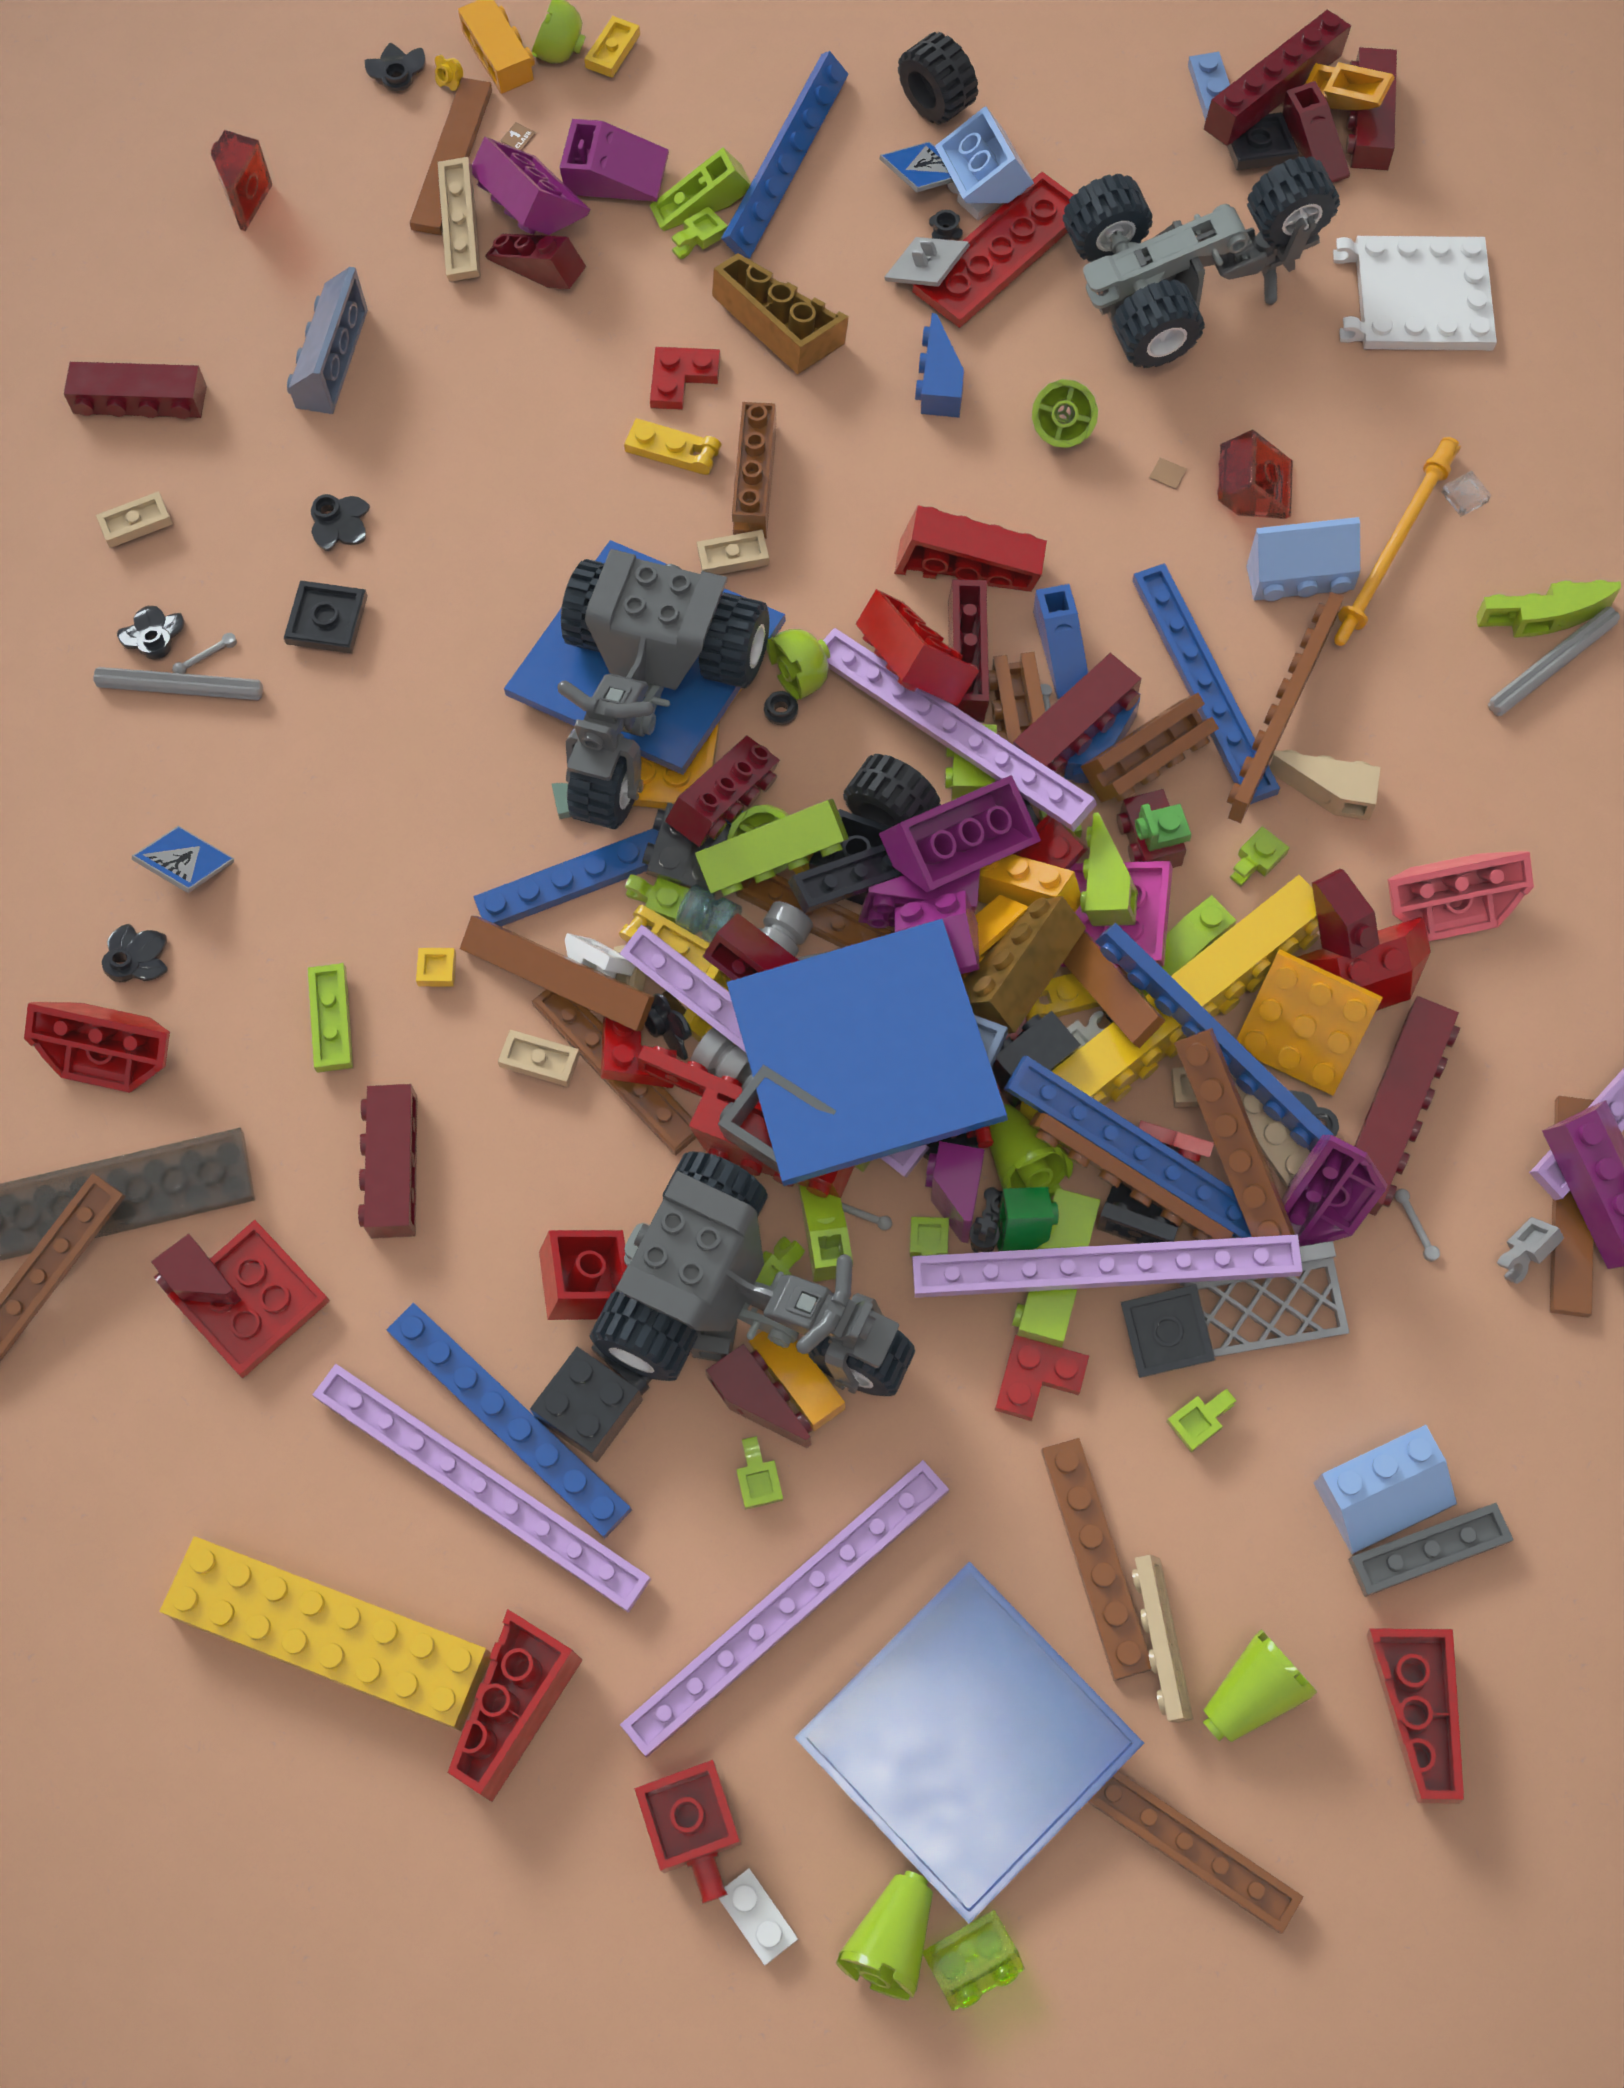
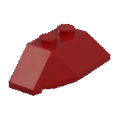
[1297,917,1431,1011]
[24,1002,170,1093]

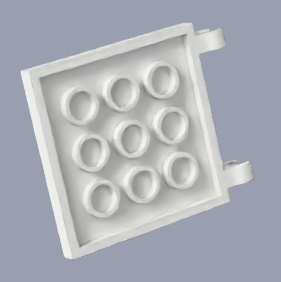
[1333,236,1497,351]

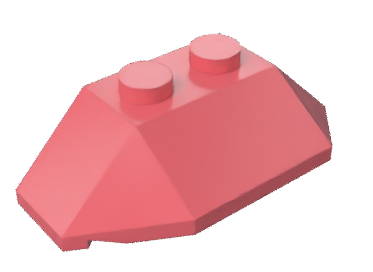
[1387,851,1534,941]

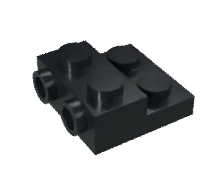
[642,802,731,895]

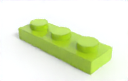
[308,963,353,1073]

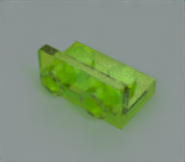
[923,1910,1025,2011]

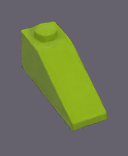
[649,147,751,231]
[1127,895,1237,996]

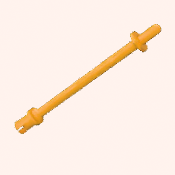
[1334,437,1461,646]

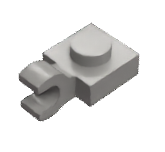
[1497,1217,1564,1284]

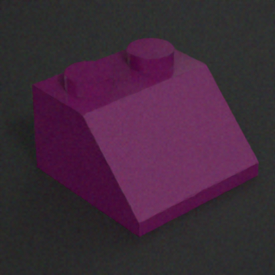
[895,890,979,974]
[925,1141,985,1243]

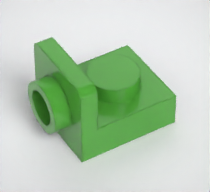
[1135,804,1192,851]

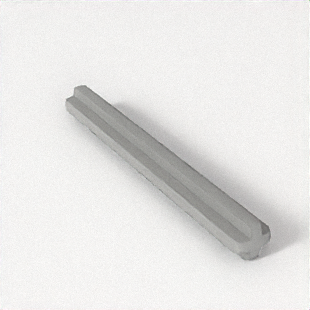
[1488,607,1620,716]
[93,667,263,700]

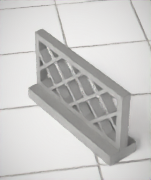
[1180,1241,1349,1357]

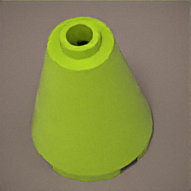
[989,1104,1073,1197]
[1203,1629,1317,1742]
[836,1871,933,2000]

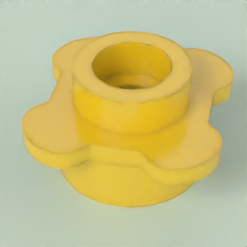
[435,55,463,91]

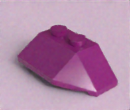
[1281,1135,1388,1247]

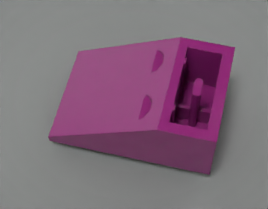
[559,119,669,202]
[858,869,980,928]

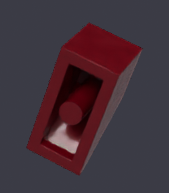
[1312,868,1380,959]
[151,1233,241,1305]

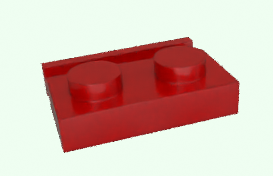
[1013,814,1088,870]

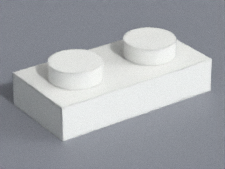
[719,1868,798,1965]

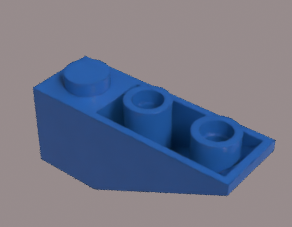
[915,313,964,418]
[1033,584,1088,699]

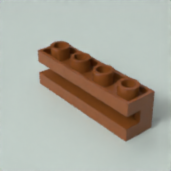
[732,402,777,539]
[989,652,1045,744]
[1080,692,1219,803]

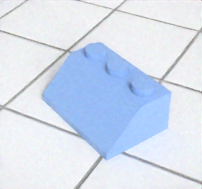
[935,106,1034,203]
[1247,517,1360,601]
[1314,1425,1457,1554]

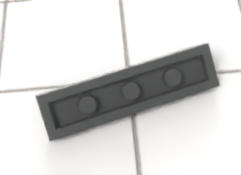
[1348,1503,1514,1597]

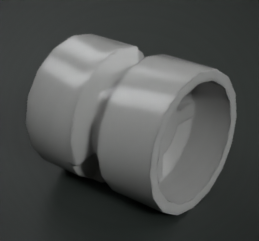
[758,901,813,957]
[690,1027,752,1087]

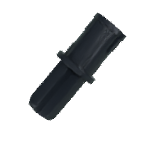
[969,1213,1000,1253]

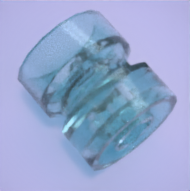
[675,884,742,942]

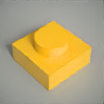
[416,948,456,987]

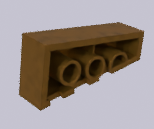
[712,253,849,375]
[963,896,1086,1033]

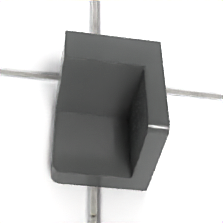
[691,1321,738,1362]

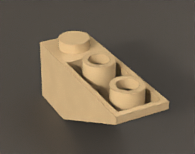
[1269,750,1381,820]

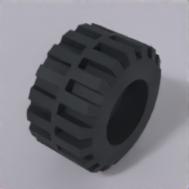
[898,32,979,125]
[843,754,941,827]

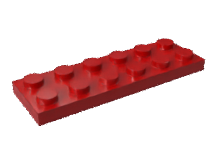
[912,172,1074,328]

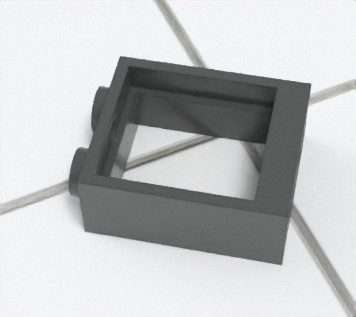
[718,1064,836,1185]

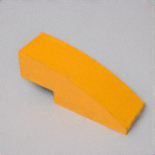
[1305,62,1395,110]
[748,1331,845,1431]

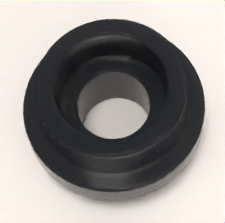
[764,691,798,725]

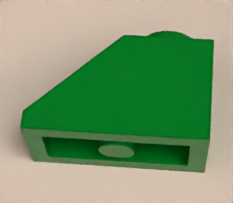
[997,1187,1059,1252]

